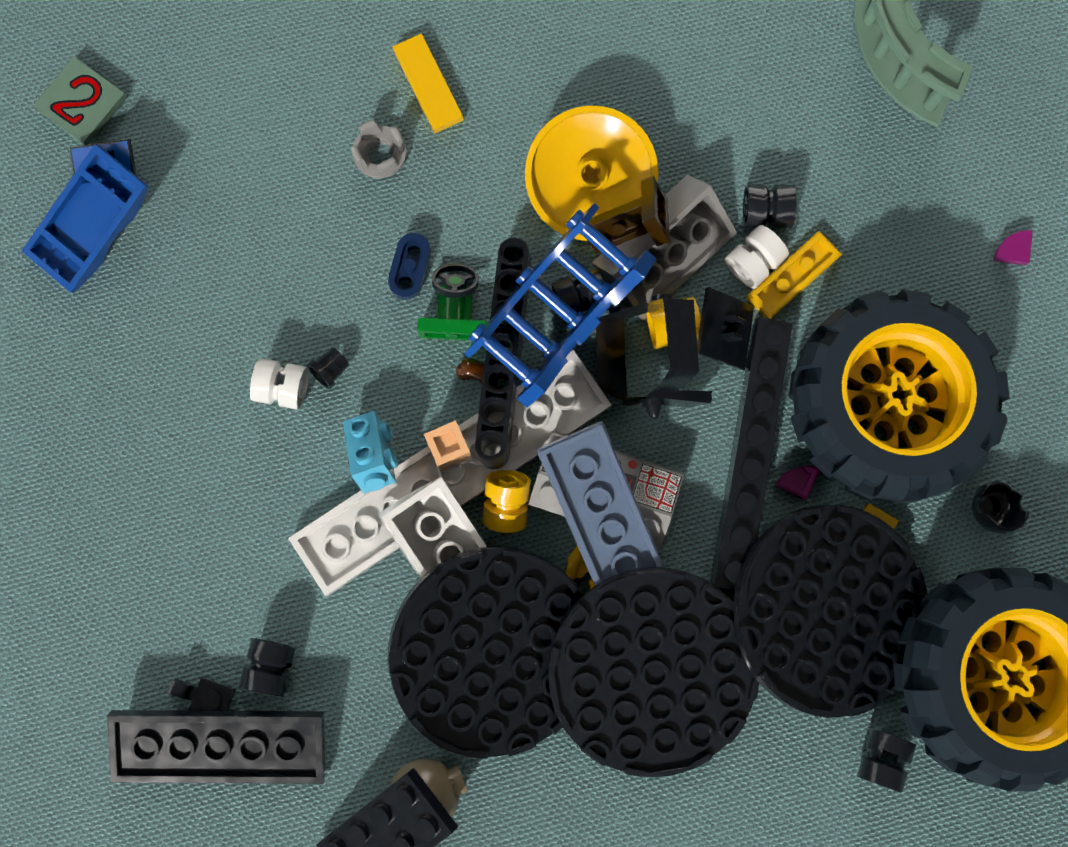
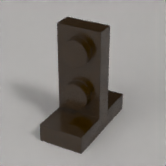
[587,175,670,254]

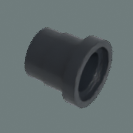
[307,347,349,390]

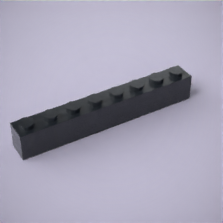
[710,317,793,593]

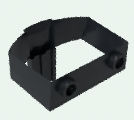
[596,294,712,419]

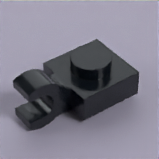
[167,677,236,711]

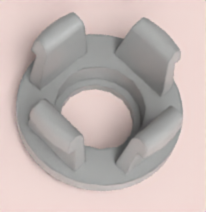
[351,120,407,179]

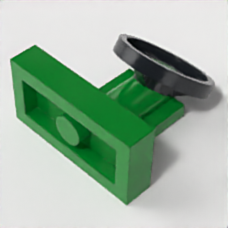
[417,263,486,341]

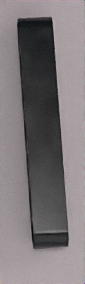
[475,237,531,469]

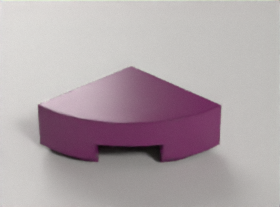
[993,230,1033,266]
[774,466,820,501]

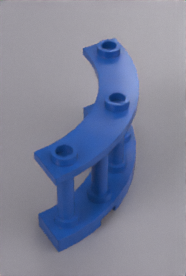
[464,203,656,408]

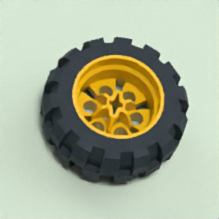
[788,289,1010,504]
[894,568,1068,792]

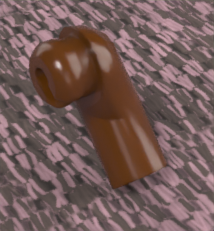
[456,358,502,389]

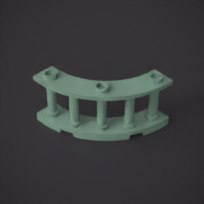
[854,0,973,128]

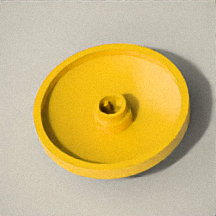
[525,106,658,241]

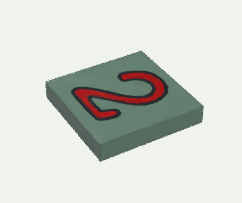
[33,57,128,145]

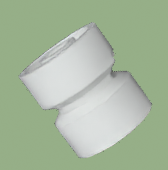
[725,225,789,289]
[250,358,309,410]

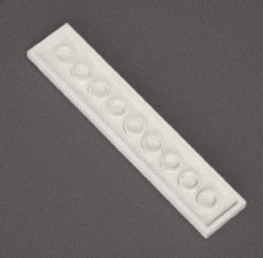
[288,350,612,596]

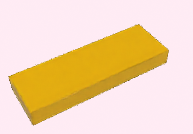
[392,33,464,134]
[746,231,842,319]

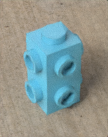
[343,410,398,494]

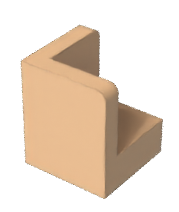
[424,420,472,472]

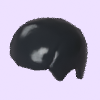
[972,481,1029,534]

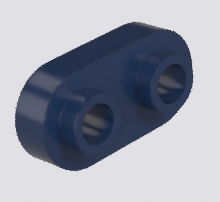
[388,233,431,300]

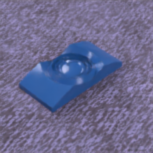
[22,144,149,293]

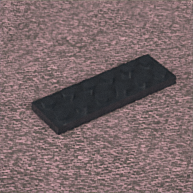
[107,710,325,784]

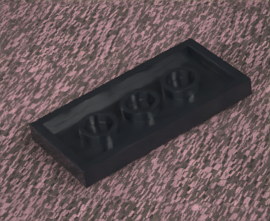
[316,767,459,847]

